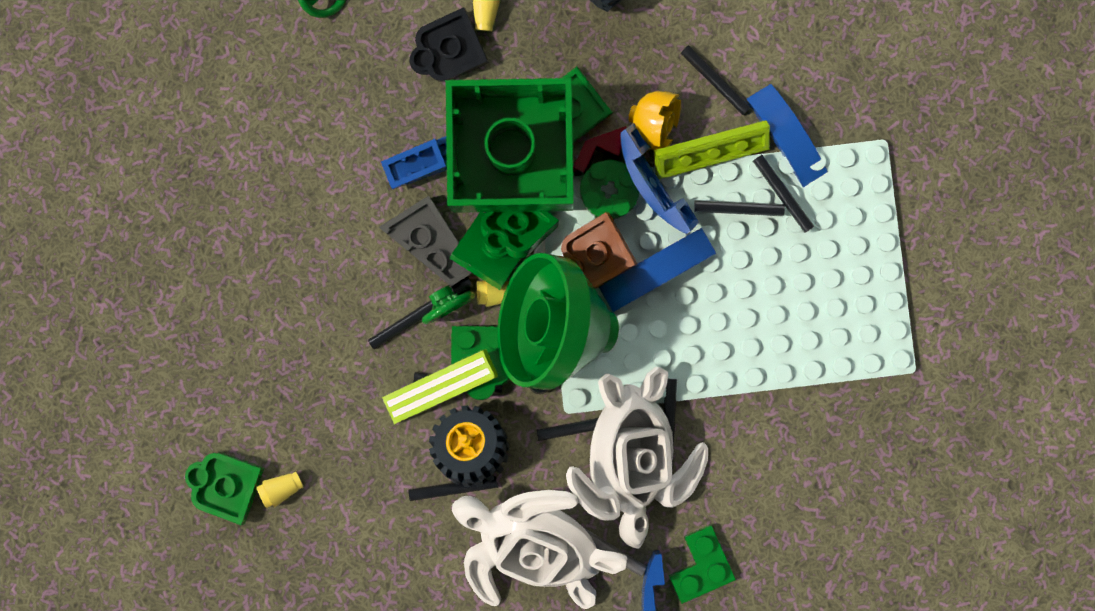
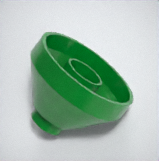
[497,253,619,390]

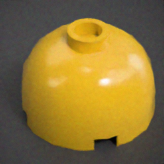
[629,91,681,150]

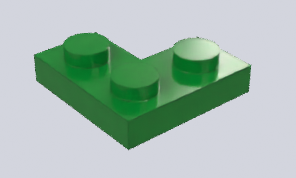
[669,524,736,604]

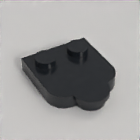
[409,7,489,83]

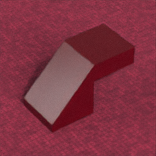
[573,126,627,175]

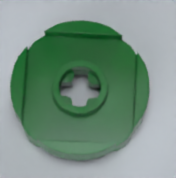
[580,160,639,220]

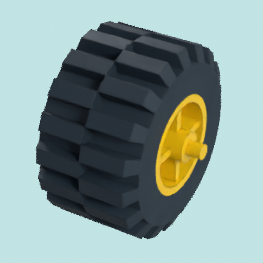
[429,405,509,487]

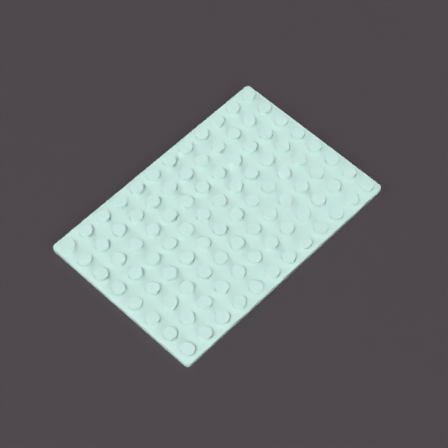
[545,140,916,414]

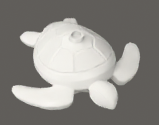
[566,367,708,549]
[452,490,627,609]

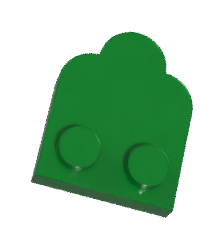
[481,211,559,259]
[451,326,509,400]
[185,452,264,525]

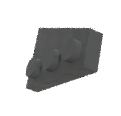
[379,196,473,286]

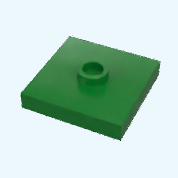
[449,212,521,290]

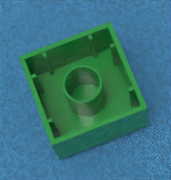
[445,78,574,213]

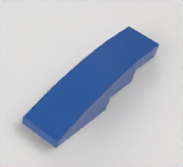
[381,136,447,189]

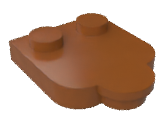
[561,212,638,289]

